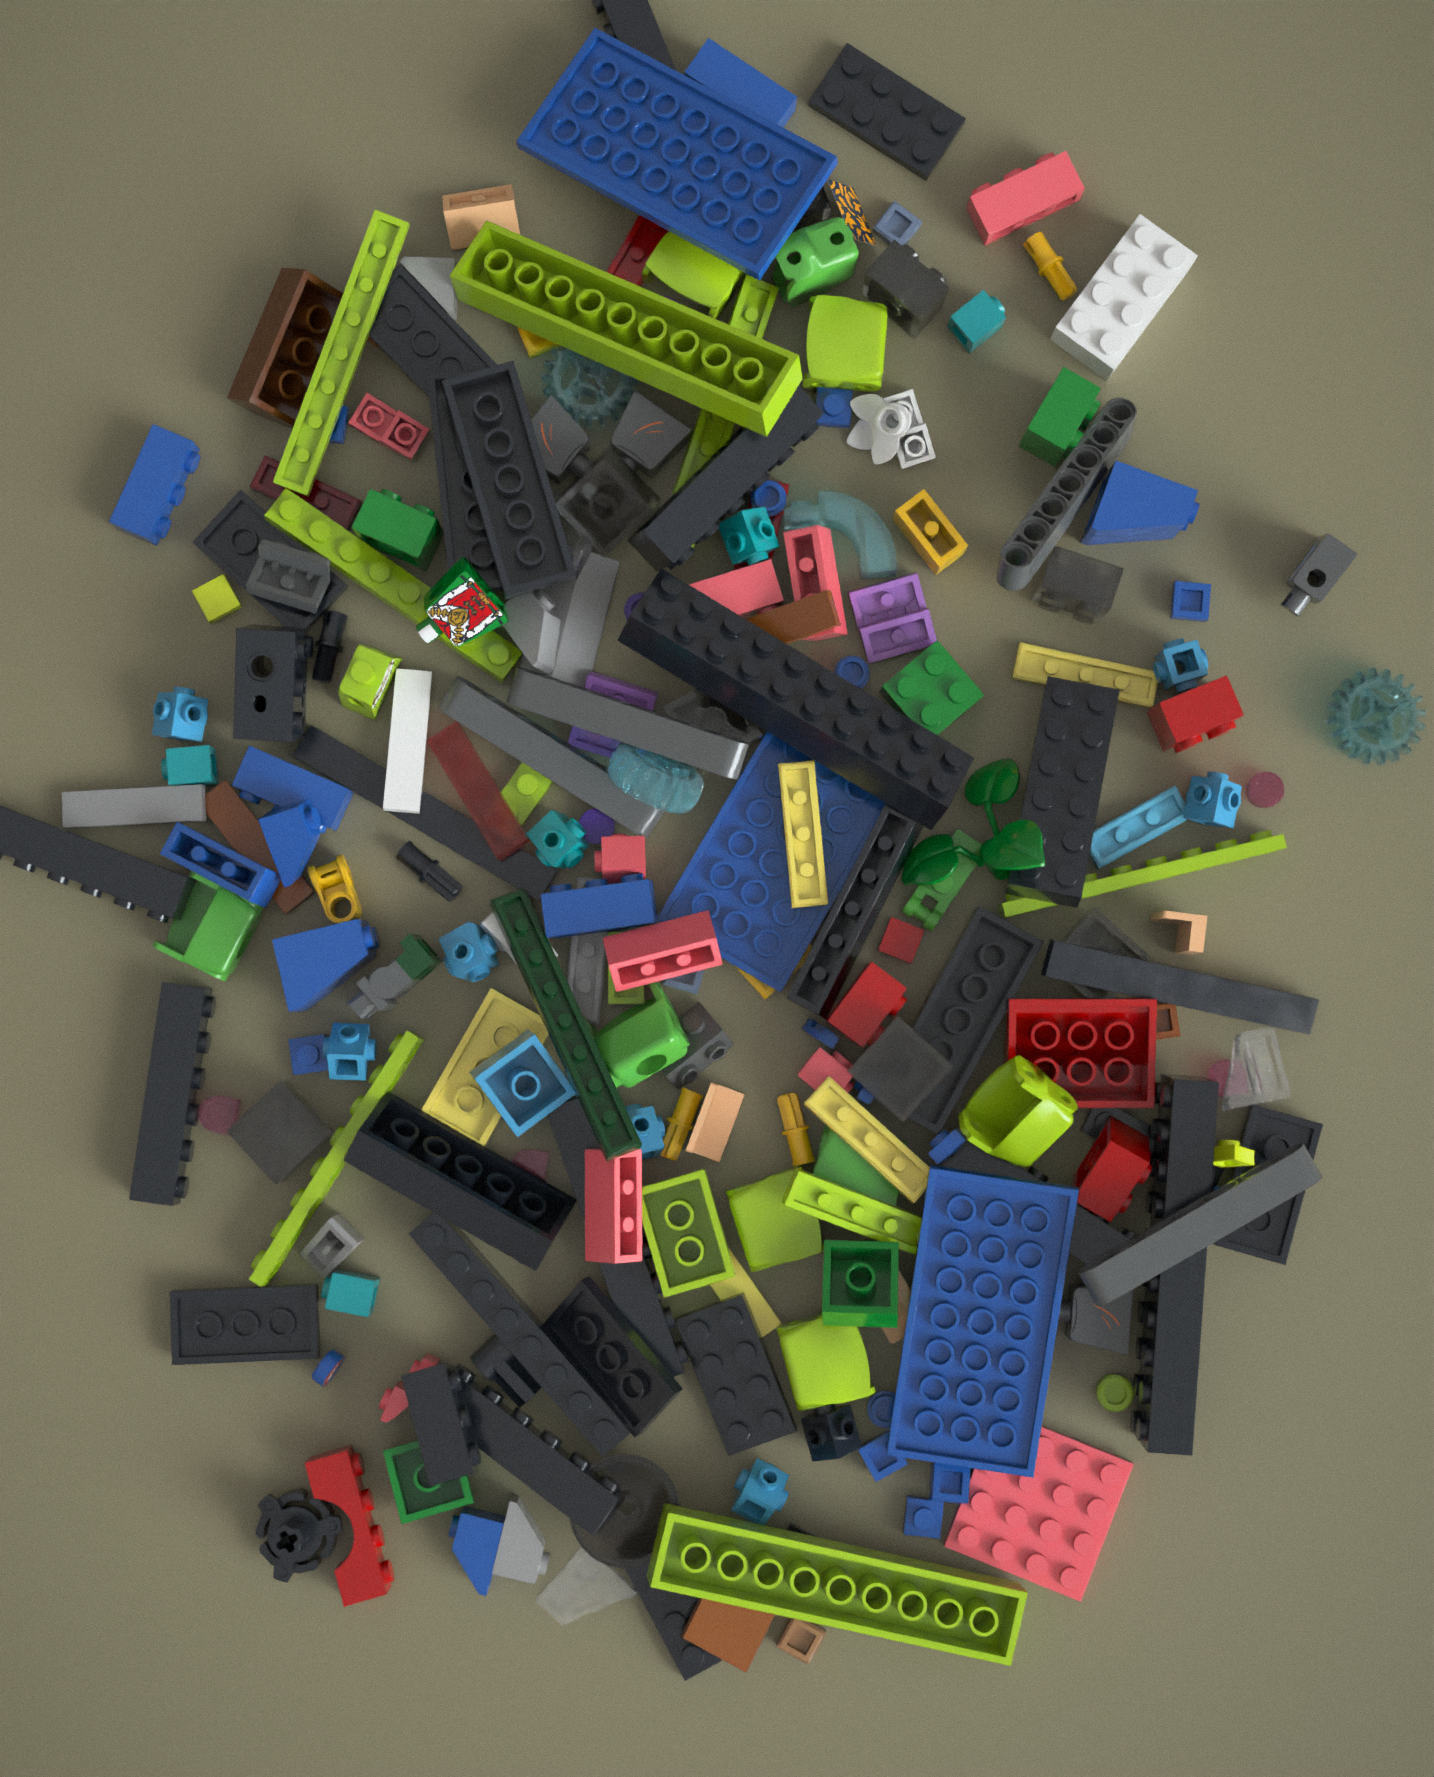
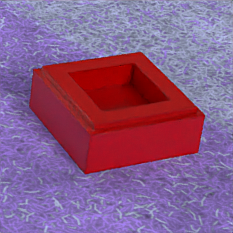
[877,917,925,964]

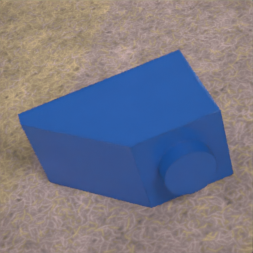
[258,799,321,887]
[448,1506,506,1596]

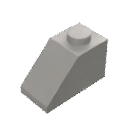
[502,590,561,674]
[492,1494,550,1584]

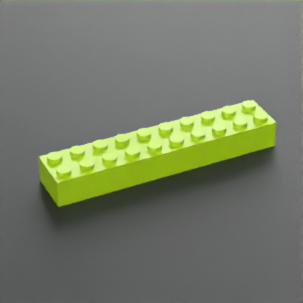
[449,220,803,437]
[647,1503,1028,1666]

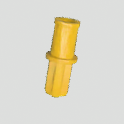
[1023,232,1077,301]
[660,1087,703,1161]
[777,1092,815,1166]

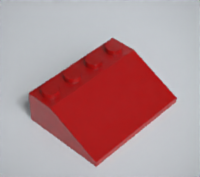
[1003,998,1157,1108]

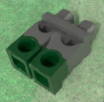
[347,933,443,1019]

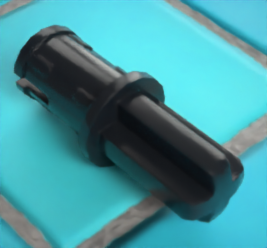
[312,610,348,683]
[396,841,462,901]

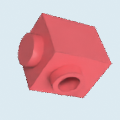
[594,833,646,884]
[796,1047,854,1093]

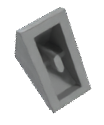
[399,256,458,320]
[299,1213,365,1279]

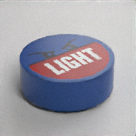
[312,1349,345,1387]

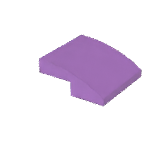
[847,572,937,663]
[568,671,659,766]

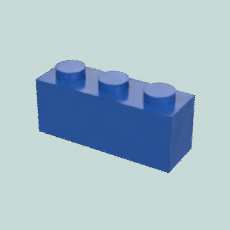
[684,38,797,127]
[109,424,200,546]
[232,746,354,834]
[160,822,281,908]
[541,874,658,939]

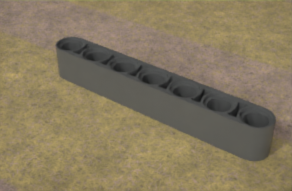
[996,398,1137,591]
[506,667,749,779]
[438,676,667,838]
[1078,1143,1322,1306]

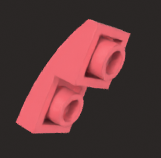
[348,392,429,460]
[378,1353,440,1423]

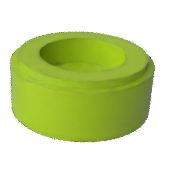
[1095,1373,1134,1412]

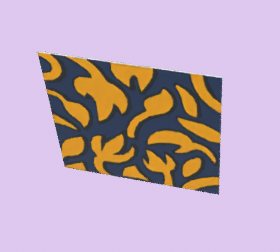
[827,179,877,246]

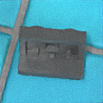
[246,539,330,614]
[661,1002,733,1089]

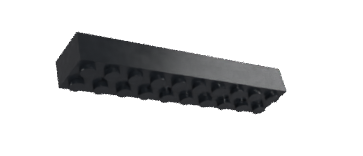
[617,568,974,830]
[1130,1074,1219,1456]

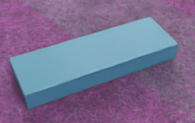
[1089,785,1187,869]

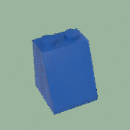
[1080,461,1200,545]
[272,919,380,1012]

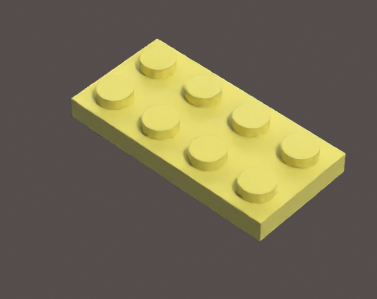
[421,988,549,1147]

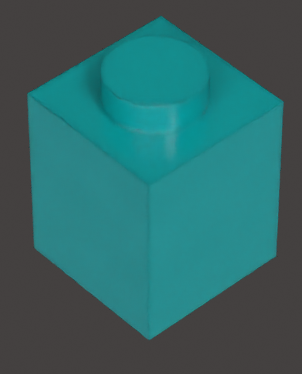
[947,290,1006,354]
[161,745,219,786]
[321,1269,380,1317]

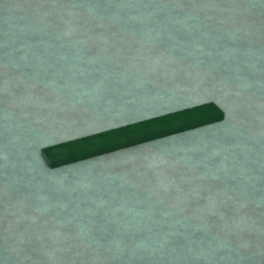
[490,888,642,1162]

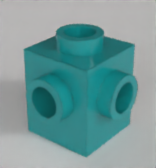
[719,506,780,566]
[526,810,591,869]

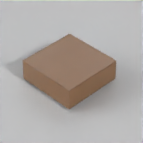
[776,1618,826,1665]

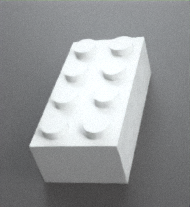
[1050,214,1198,381]

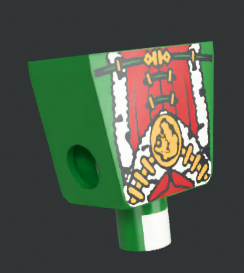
[416,556,508,646]

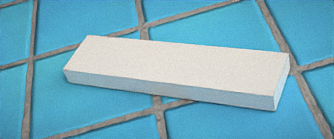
[383,668,433,814]

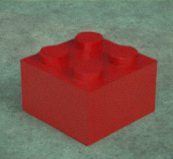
[1147,675,1244,754]
[825,962,907,1047]
[1073,1116,1152,1222]

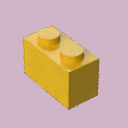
[892,489,968,575]

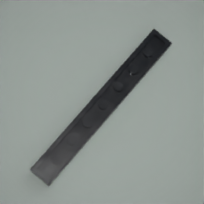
[292,725,558,901]
[1041,939,1319,1035]

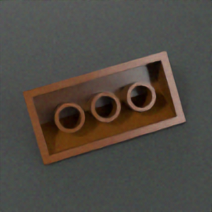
[227,267,343,429]

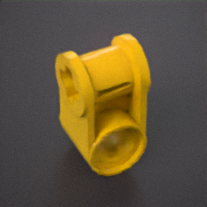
[308,854,362,924]

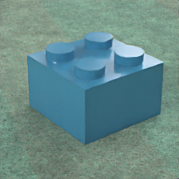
[469,1029,576,1137]

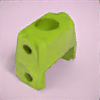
[642,231,745,320]
[802,295,888,392]
[958,1055,1078,1167]
[725,1165,824,1272]
[776,1312,876,1411]

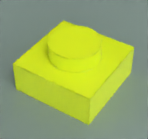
[1213,1140,1254,1168]

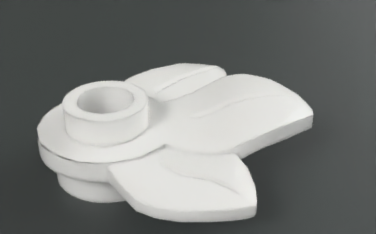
[846,394,911,465]

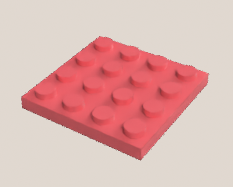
[943,1426,1134,1602]

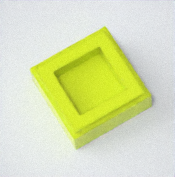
[192,574,242,624]

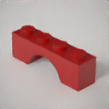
[304,1445,395,1607]

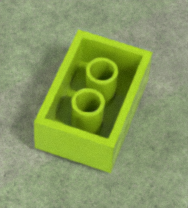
[642,1168,736,1298]

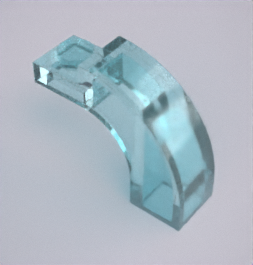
[782,491,897,580]

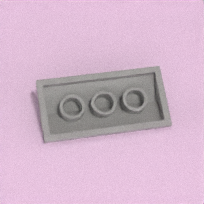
[520,547,620,688]

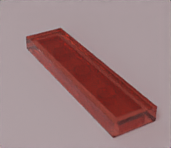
[427,721,530,861]

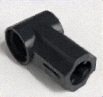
[470,1334,542,1408]

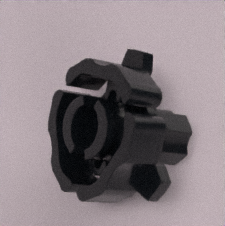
[256,1488,343,1583]

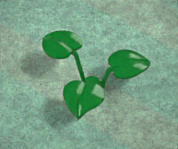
[902,758,1045,886]

